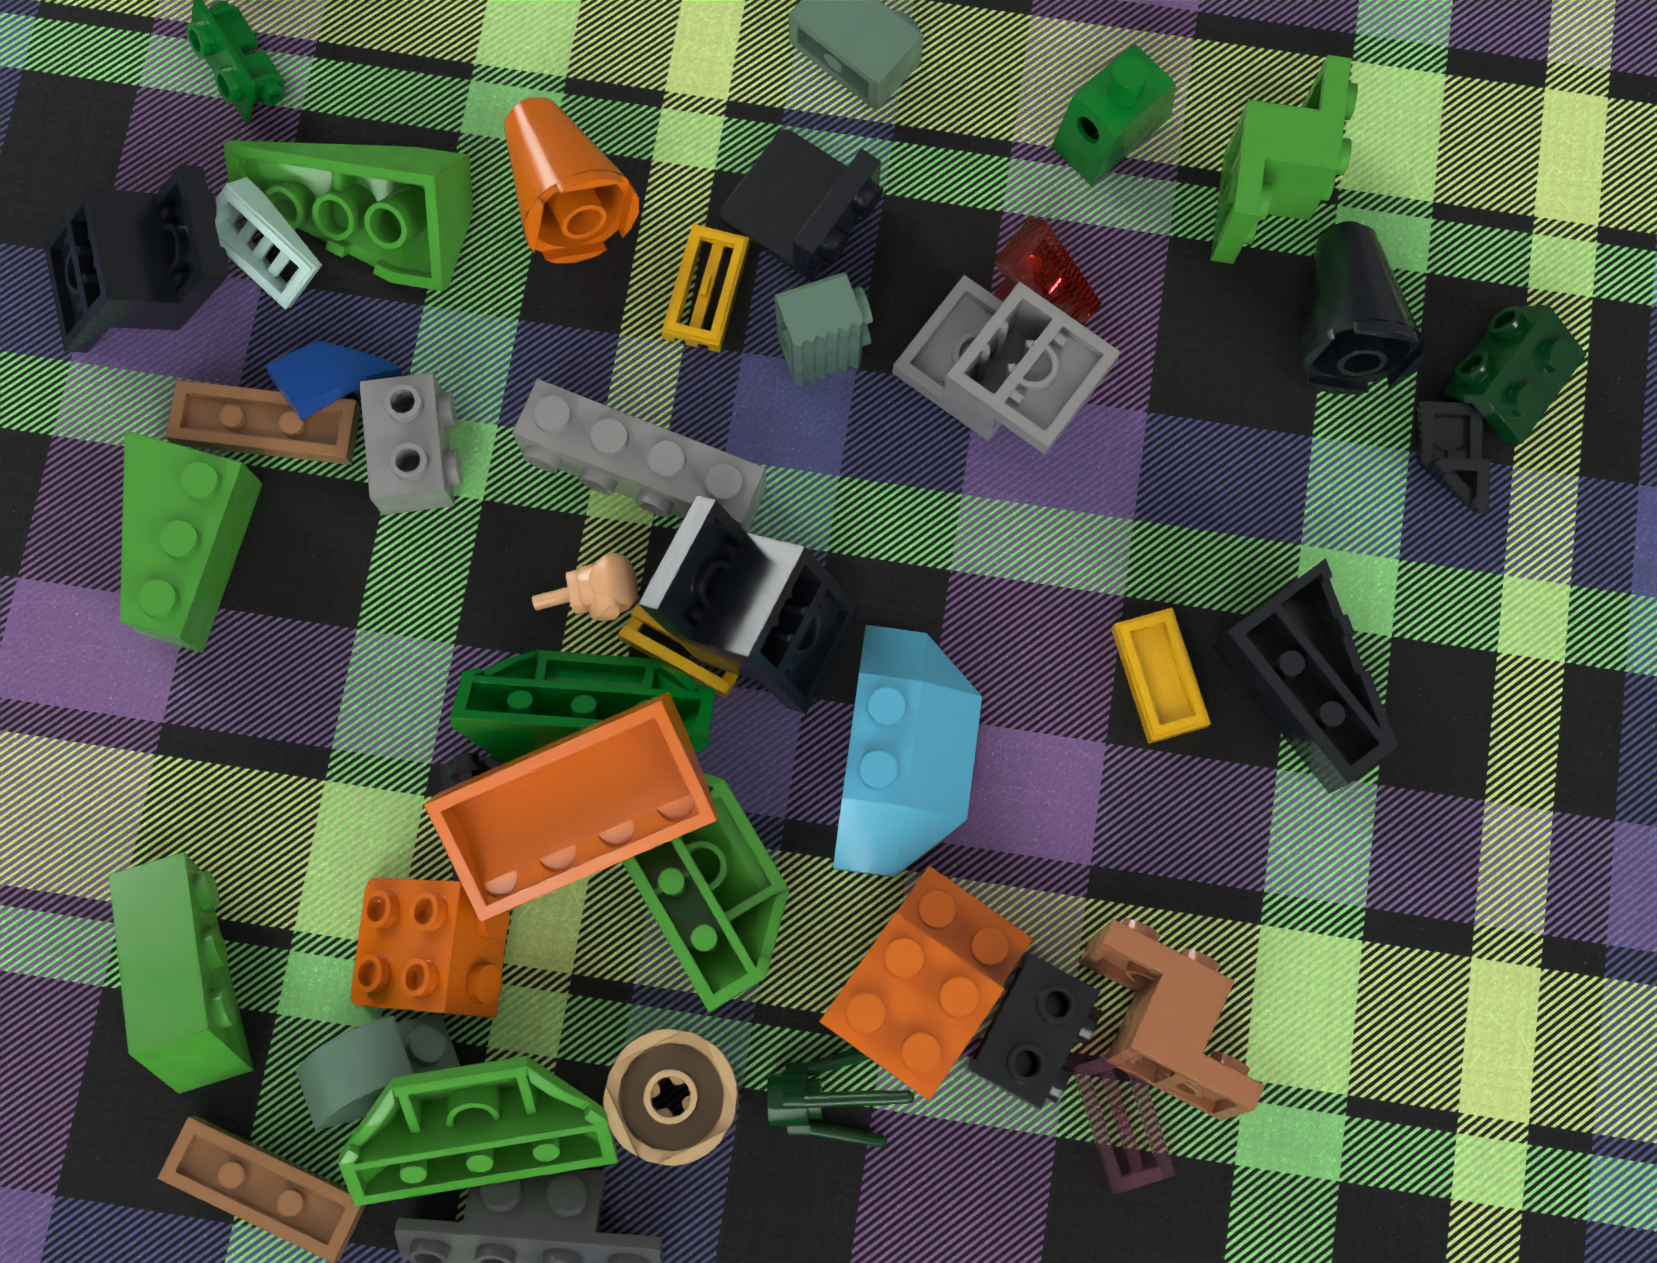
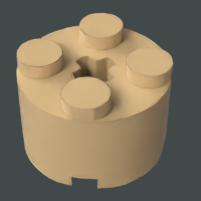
[603,1029,739,1166]

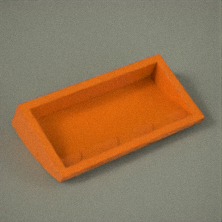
[424,691,718,922]

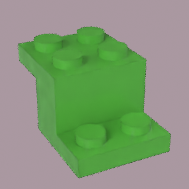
[1210,55,1358,264]

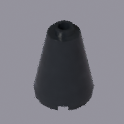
[1299,221,1425,395]

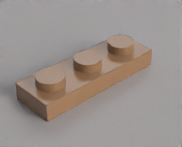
[165,380,361,465]
[157,1116,366,1263]

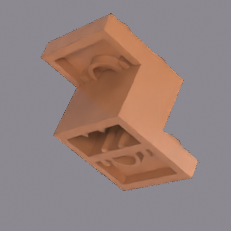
[1079,918,1265,1121]

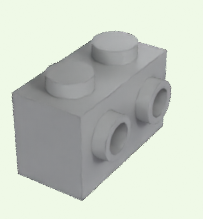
[359,372,463,515]

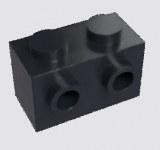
[966,954,1102,1109]

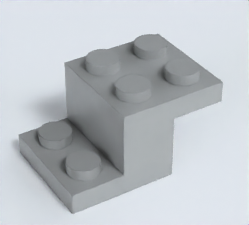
[892,275,1121,455]

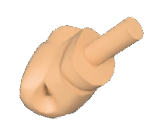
[532,553,638,621]

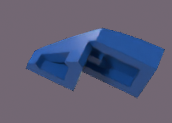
[265,341,401,421]

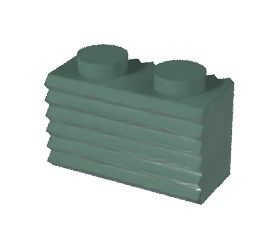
[774,272,873,388]

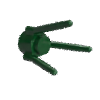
[767,1048,915,1148]

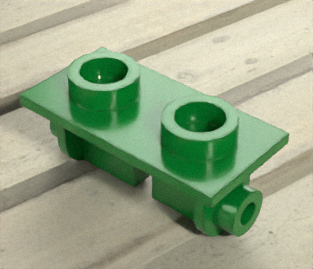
[186,0,285,124]

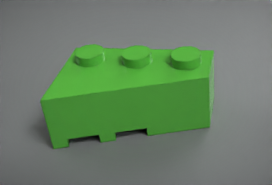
[120,430,263,653]
[108,852,254,1094]

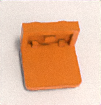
[351,878,510,1018]

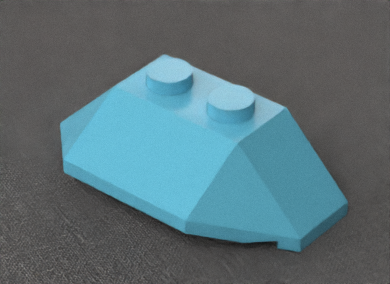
[833,625,982,878]

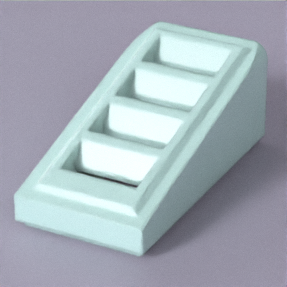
[215,177,322,310]

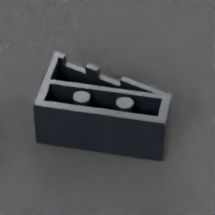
[1213,558,1398,794]

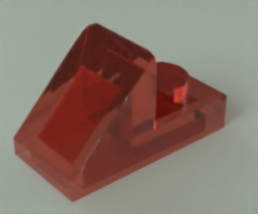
[993,217,1102,326]

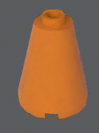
[504,97,639,264]

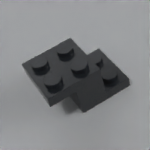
[43,164,228,353]
[638,495,860,714]

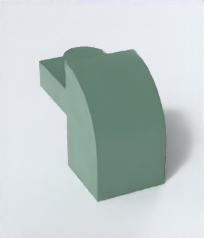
[296,1013,460,1131]

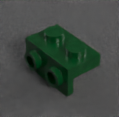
[1442,305,1587,444]

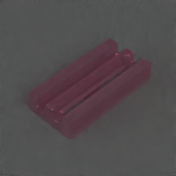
[1071,1056,1176,1195]

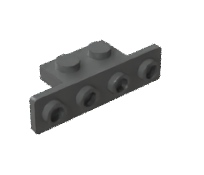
[394,1169,663,1263]

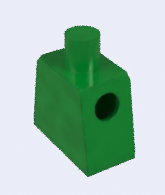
[1052,45,1176,186]

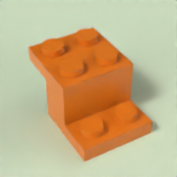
[819,866,1033,1101]

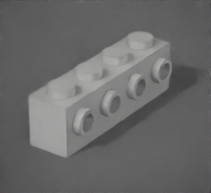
[512,379,767,533]

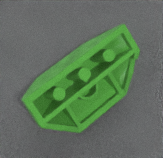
[622,773,789,1013]
[338,1056,618,1206]

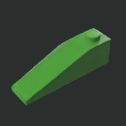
[224,140,473,291]

